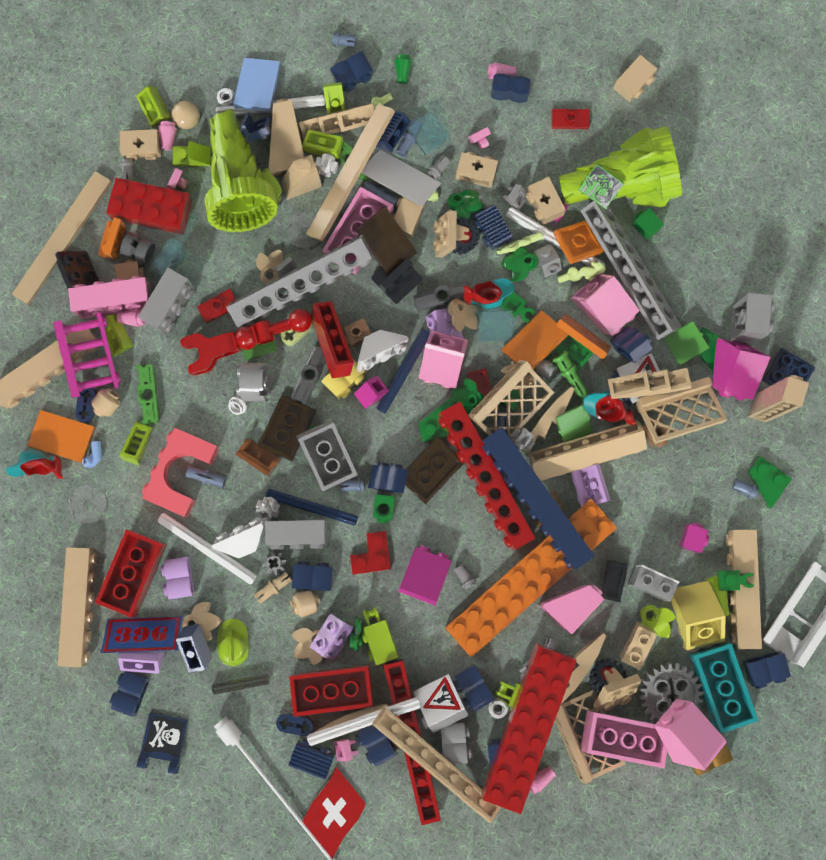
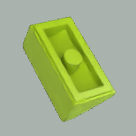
[136,85,171,128]
[302,129,343,160]
[98,314,134,357]

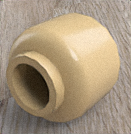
[91,388,121,417]
[290,589,320,618]

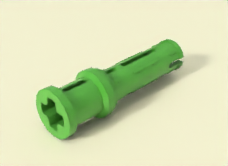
[552,351,590,403]

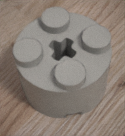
[236,363,271,401]

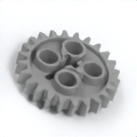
[638,662,704,723]

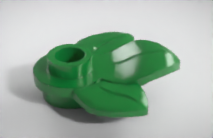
[448,190,484,220]
[501,246,539,282]
[451,378,484,415]
[350,616,362,651]

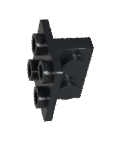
[55,251,99,292]
[371,258,423,304]

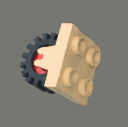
[433,210,480,258]
[589,658,641,712]

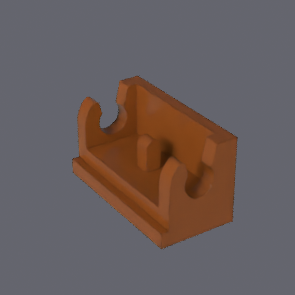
[235,438,281,477]

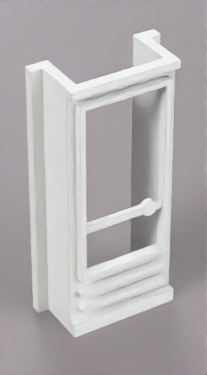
[762,561,826,668]

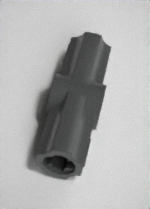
[413,280,470,312]
[291,346,326,405]

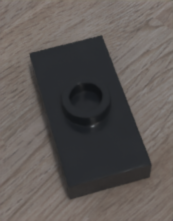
[601,560,628,602]

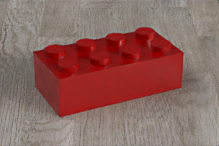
[106,177,192,235]
[95,529,167,617]
[289,665,374,717]

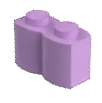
[161,557,194,599]

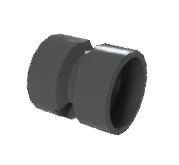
[120,232,156,265]

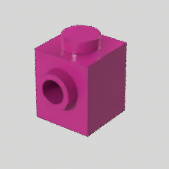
[354,376,389,409]
[679,522,709,553]

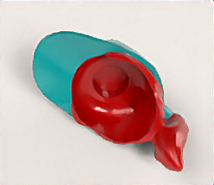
[463,279,515,309]
[583,391,636,425]
[5,449,64,479]

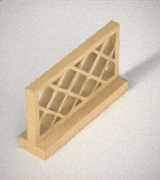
[468,360,554,439]
[635,377,727,444]
[555,689,625,784]

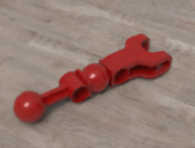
[180,309,312,376]

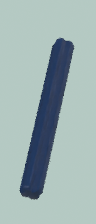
[376,329,430,414]
[265,489,358,525]

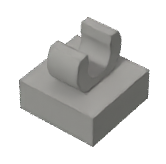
[503,184,527,211]

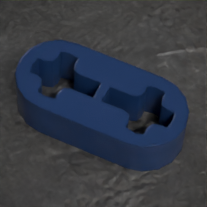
[75,388,97,423]
[276,713,314,736]

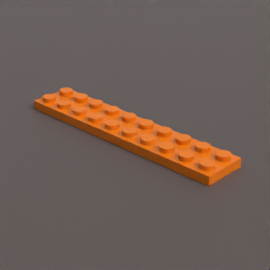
[445,499,617,657]

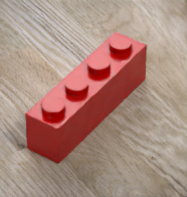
[311,301,354,379]

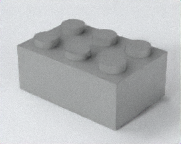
[138,267,195,335]
[731,293,774,345]
[297,420,358,492]
[265,520,328,550]

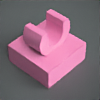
[468,127,491,149]
[166,168,188,190]
[333,739,358,761]

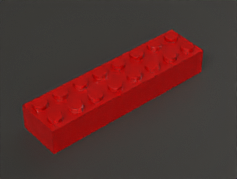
[481,643,577,814]

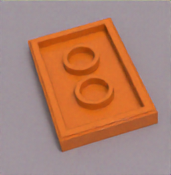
[501,310,569,374]
[556,314,611,359]
[28,410,96,463]

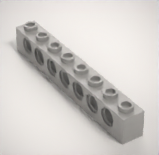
[581,201,682,340]
[226,235,373,327]

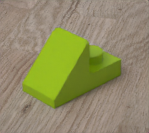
[323,82,345,114]
[172,141,211,166]

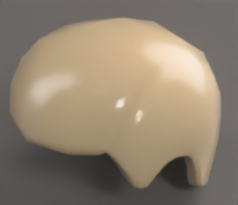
[172,100,200,129]

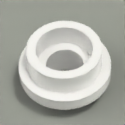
[217,88,235,106]
[228,396,247,415]
[488,698,508,718]

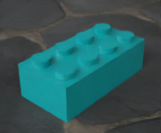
[689,642,759,733]

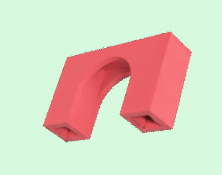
[142,428,219,518]

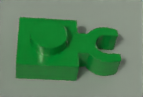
[500,292,535,323]
[718,570,754,591]

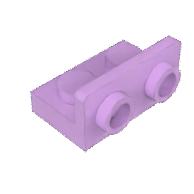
[310,614,355,661]

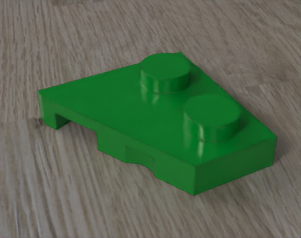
[555,335,593,377]
[419,398,459,442]

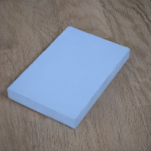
[233,58,281,112]

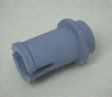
[332,31,356,47]
[340,477,365,493]
[732,478,759,499]

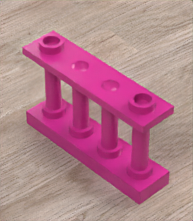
[53,312,121,398]

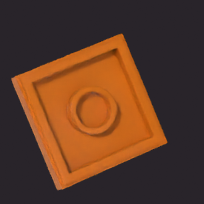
[553,220,604,264]

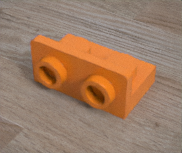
[98,217,126,261]

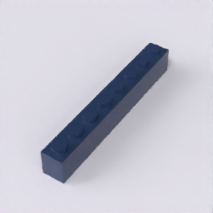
[481,427,595,570]

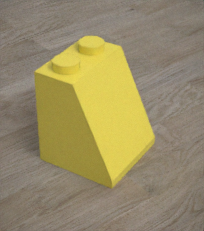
[671,581,725,650]

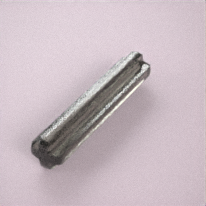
[211,674,270,695]

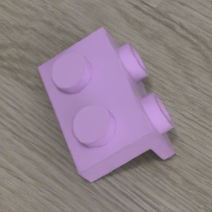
[426,308,464,339]
[571,464,611,507]

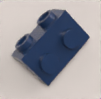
[240,113,272,142]

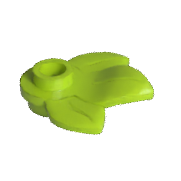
[640,605,676,638]

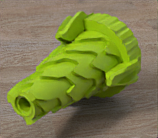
[204,109,282,232]
[559,126,682,207]

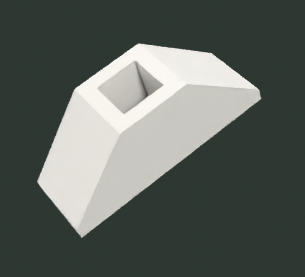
[357,330,408,372]
[212,517,268,558]

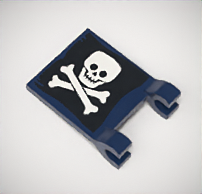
[136,713,188,774]

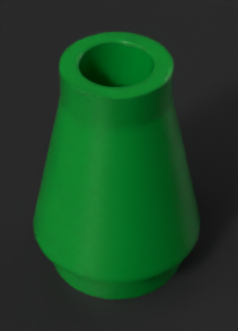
[394,54,412,84]

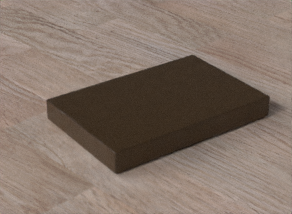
[356,206,417,276]
[257,395,316,462]
[405,436,464,504]

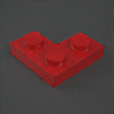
[350,531,391,575]

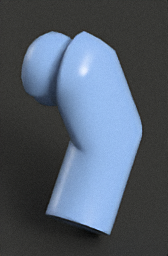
[82,441,102,468]

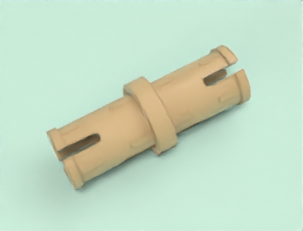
[254,571,292,604]

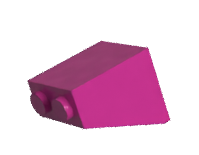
[712,338,770,401]
[398,545,452,606]

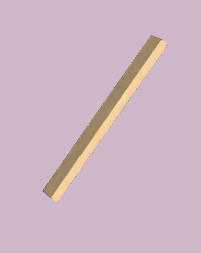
[306,104,395,242]
[12,171,112,305]
[372,707,501,823]

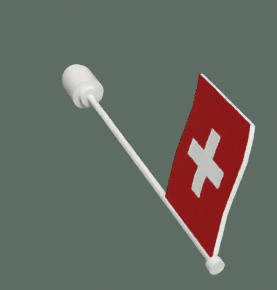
[214,716,366,860]

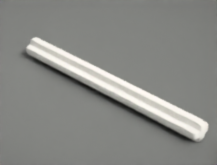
[216,95,325,116]
[506,207,605,267]
[158,513,257,584]
[307,697,421,746]

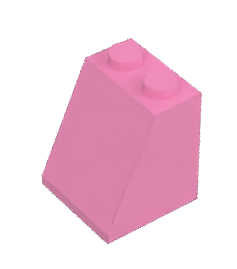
[571,274,640,336]
[419,330,468,388]
[539,585,604,634]
[654,699,727,770]

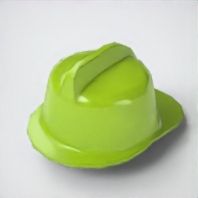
[217,619,249,666]

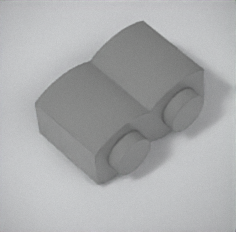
[441,721,471,764]

